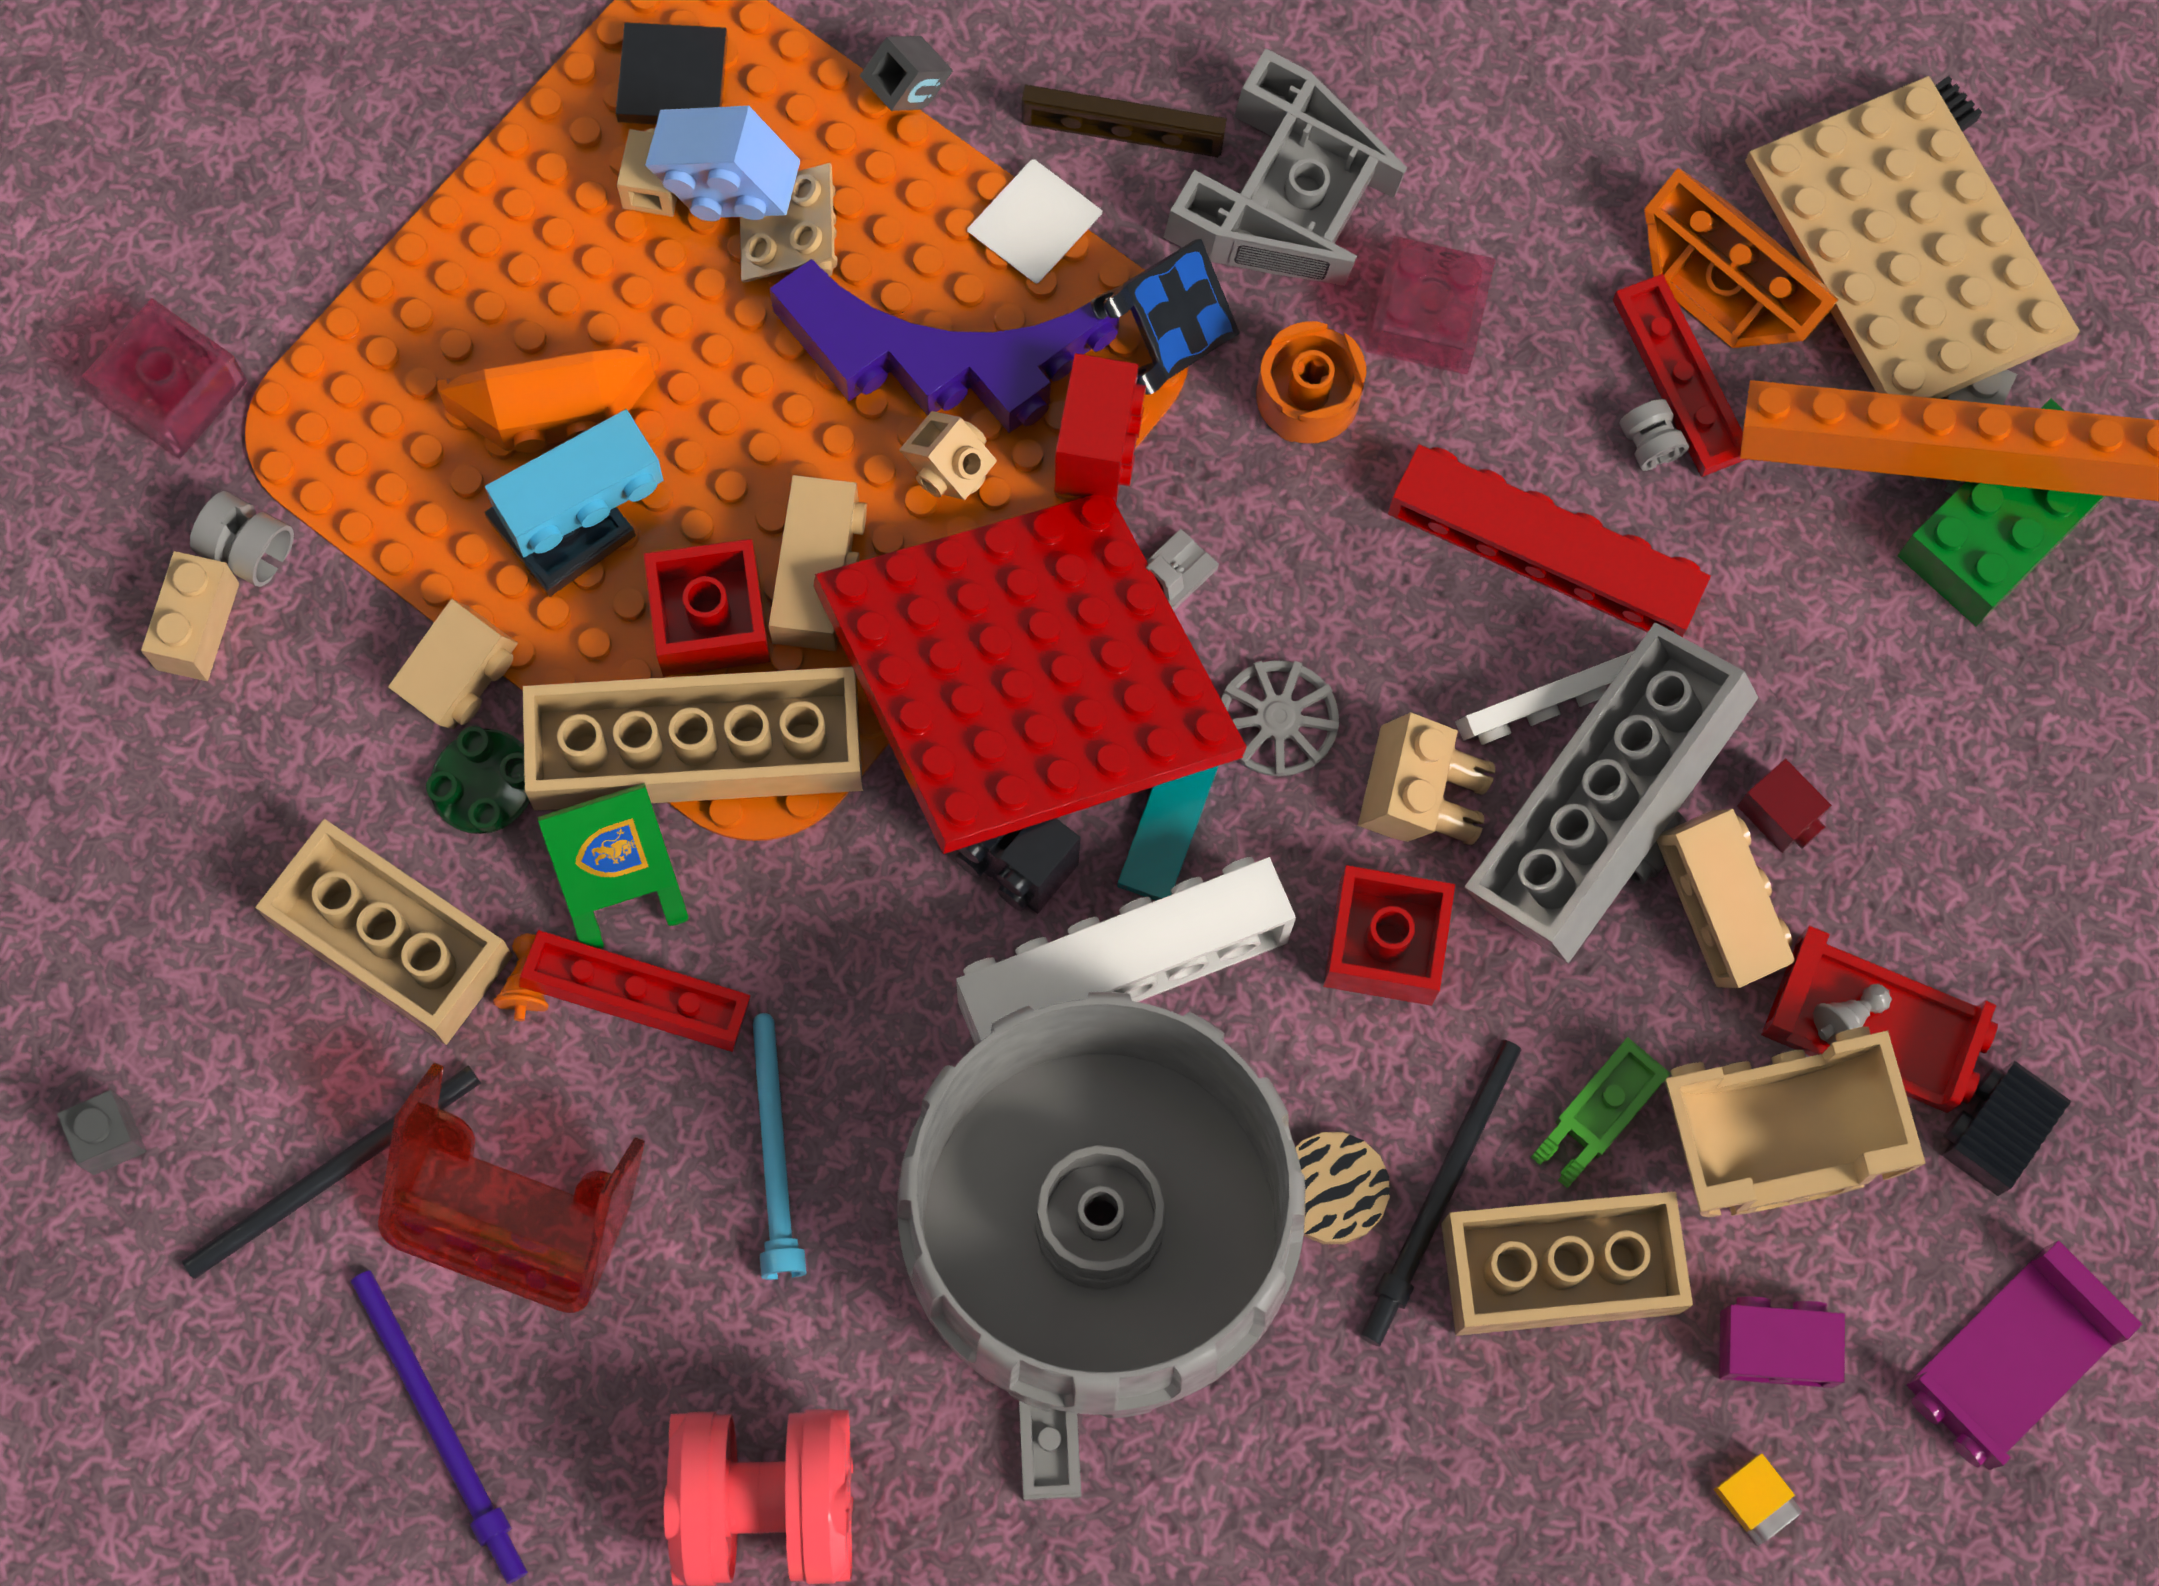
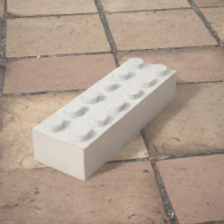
[956,857,1296,1046]

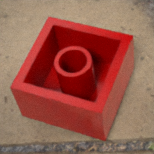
[1054,353,1146,503]
[644,539,771,677]
[1323,865,1456,1006]

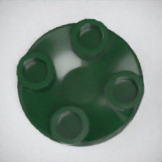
[426,726,530,834]

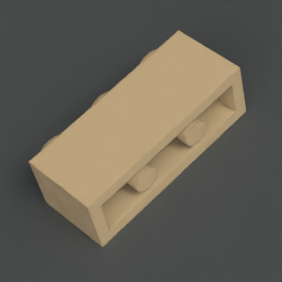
[769,475,867,651]
[1656,809,1795,988]

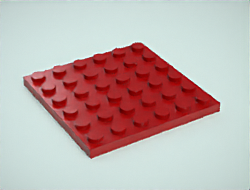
[813,495,1247,854]

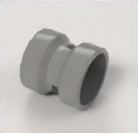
[1619,399,1689,471]

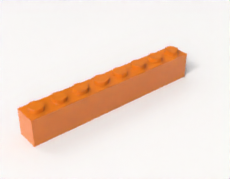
[1740,380,2159,501]

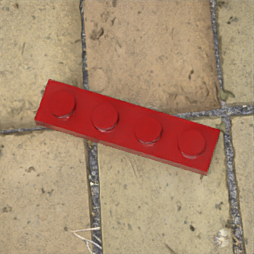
[1613,273,1747,477]
[519,930,751,1052]

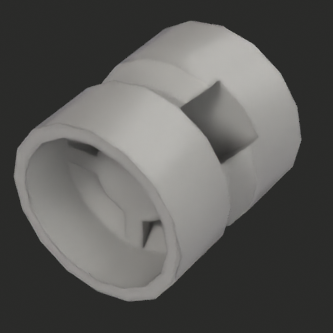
[190,491,294,587]

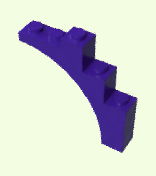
[769,259,1120,433]

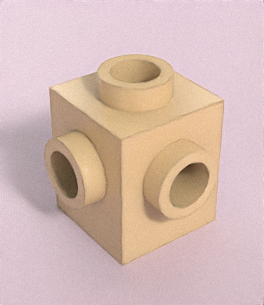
[899,411,997,500]

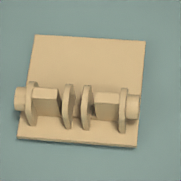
[740,163,838,283]

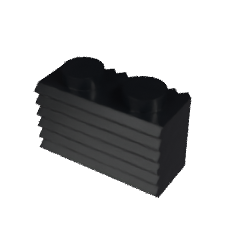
[1942,1061,2071,1196]

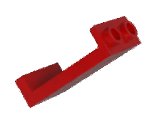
[1761,926,1998,1113]

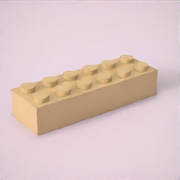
[523,667,863,811]

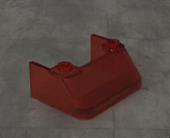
[378,1063,645,1313]

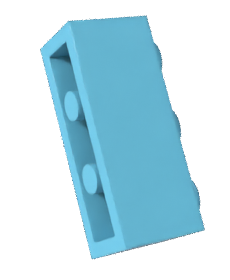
[484,409,664,558]

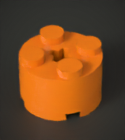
[1256,321,1366,444]

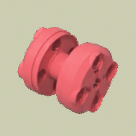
[664,1409,853,1586]

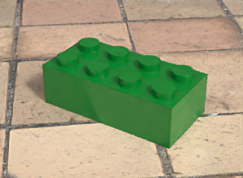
[1897,398,2106,627]

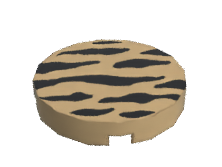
[1295,1132,1390,1244]

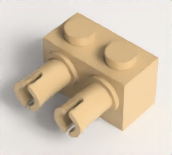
[1358,712,1495,845]

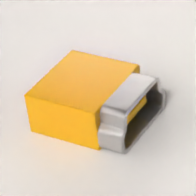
[1713,1453,1802,1546]

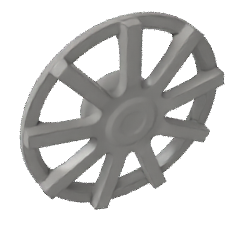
[1221,660,1339,776]

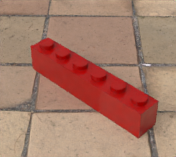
[1388,444,1711,637]

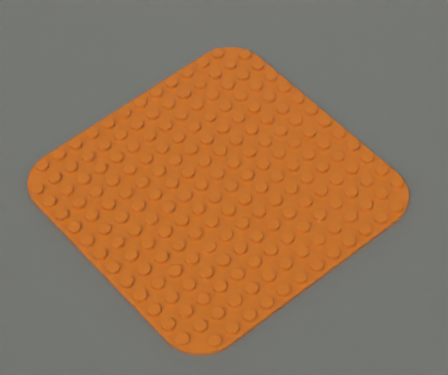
[245,0,1189,841]

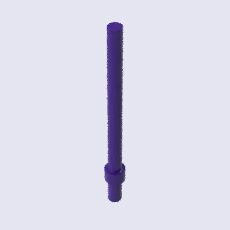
[351,1270,528,1584]

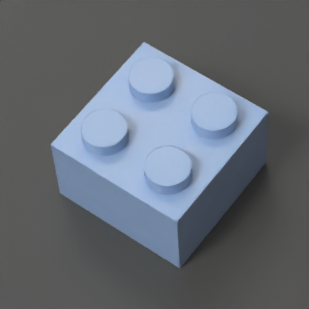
[645,106,801,221]

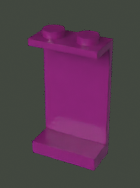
[1906,1240,2143,1470]

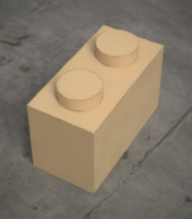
[141,551,239,681]
[388,599,518,730]

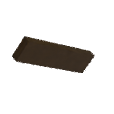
[1021,84,1227,158]

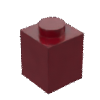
[1737,758,1832,853]

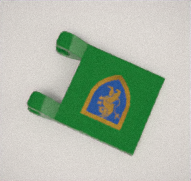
[537,783,689,949]

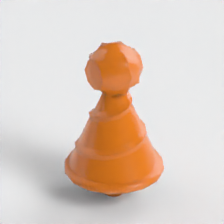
[494,933,549,1022]

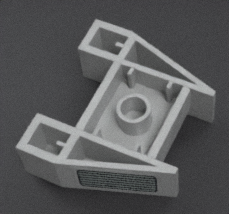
[1163,48,1407,286]

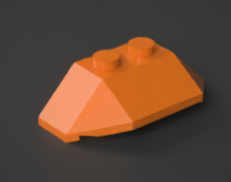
[1644,168,1839,348]
[437,346,655,453]

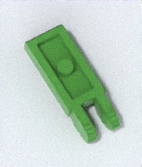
[1531,1037,1671,1188]

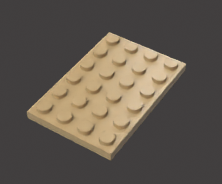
[1745,76,2080,399]

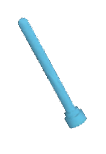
[752,1013,807,1280]

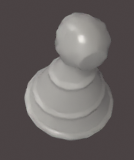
[1813,984,1892,1045]

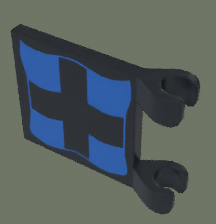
[1090,239,1240,395]

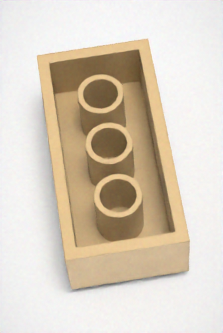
[255,819,513,1045]
[1441,1191,1693,1336]

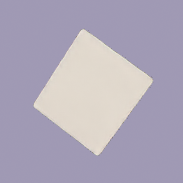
[967,159,1102,283]

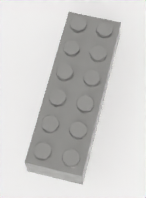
[1464,622,1758,964]

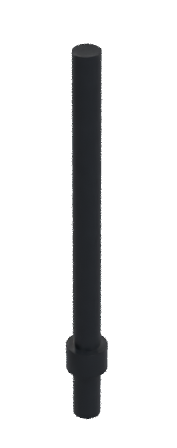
[1360,1040,1522,1347]
[182,1065,481,1279]

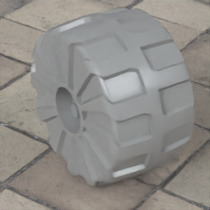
[897,992,1305,1418]

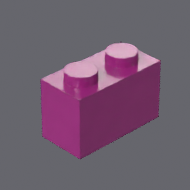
[1719,1296,1845,1388]

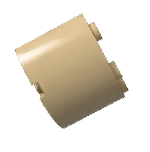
[1665,1027,1926,1217]

